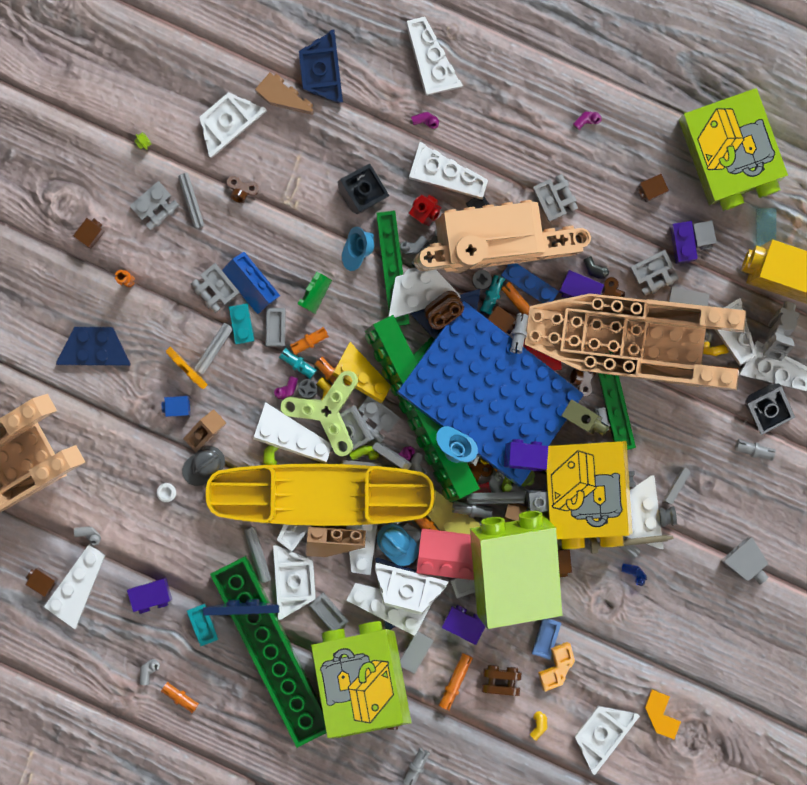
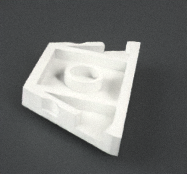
[199,92,267,158]
[389,270,461,318]
[625,475,664,549]
[273,545,316,620]
[375,563,448,615]
[575,706,640,775]

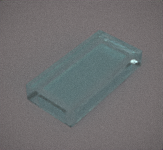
[756,208,776,246]

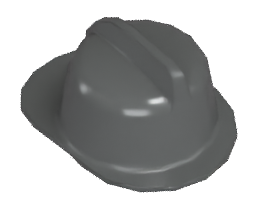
[182,446,225,486]

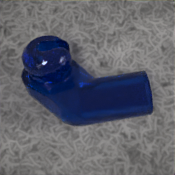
[621,563,647,586]

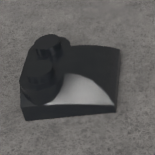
[337,163,390,214]
[745,383,795,435]

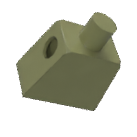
[562,399,609,436]

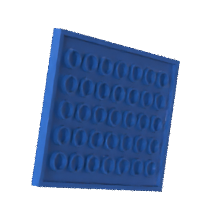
[396,301,584,486]

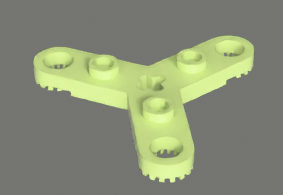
[281,371,358,456]

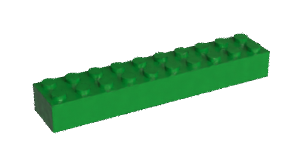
[365,315,480,502]
[210,556,327,748]

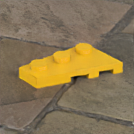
[332,342,391,403]

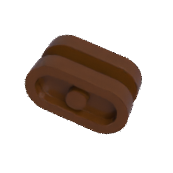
[424,291,464,329]
[481,665,522,696]

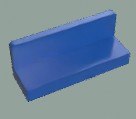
[222,252,280,314]

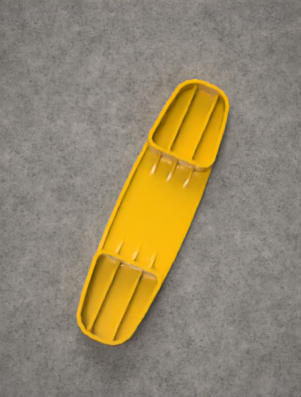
[206,464,435,526]

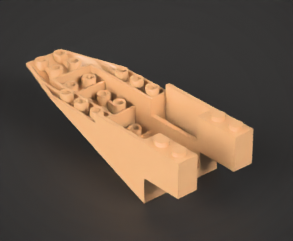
[525,294,746,391]
[0,394,85,512]

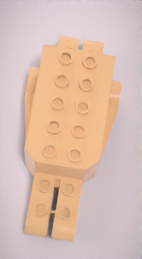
[414,200,591,273]

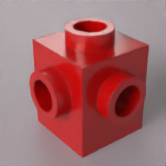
[408,194,442,226]

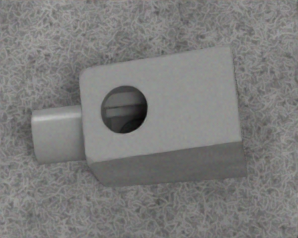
[721,536,769,584]

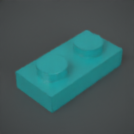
[229,303,255,345]
[187,603,219,647]

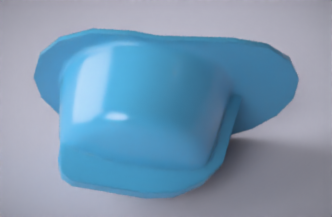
[342,227,374,271]
[436,426,478,463]
[377,524,418,566]

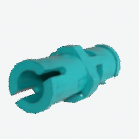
[480,275,505,315]
[279,348,317,379]

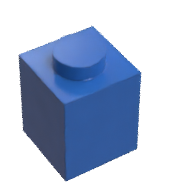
[161,396,191,417]

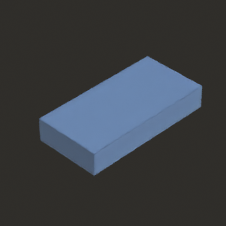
[531,618,561,660]

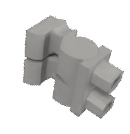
[762,301,800,361]

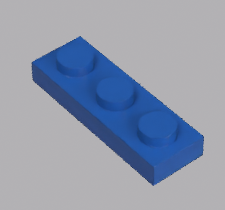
[501,263,559,303]

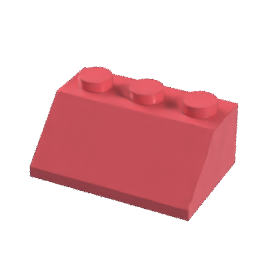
[416,529,474,580]

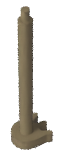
[589,535,673,554]

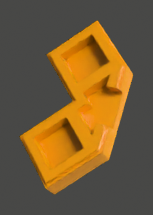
[166,346,208,389]
[538,642,575,692]
[645,689,681,739]

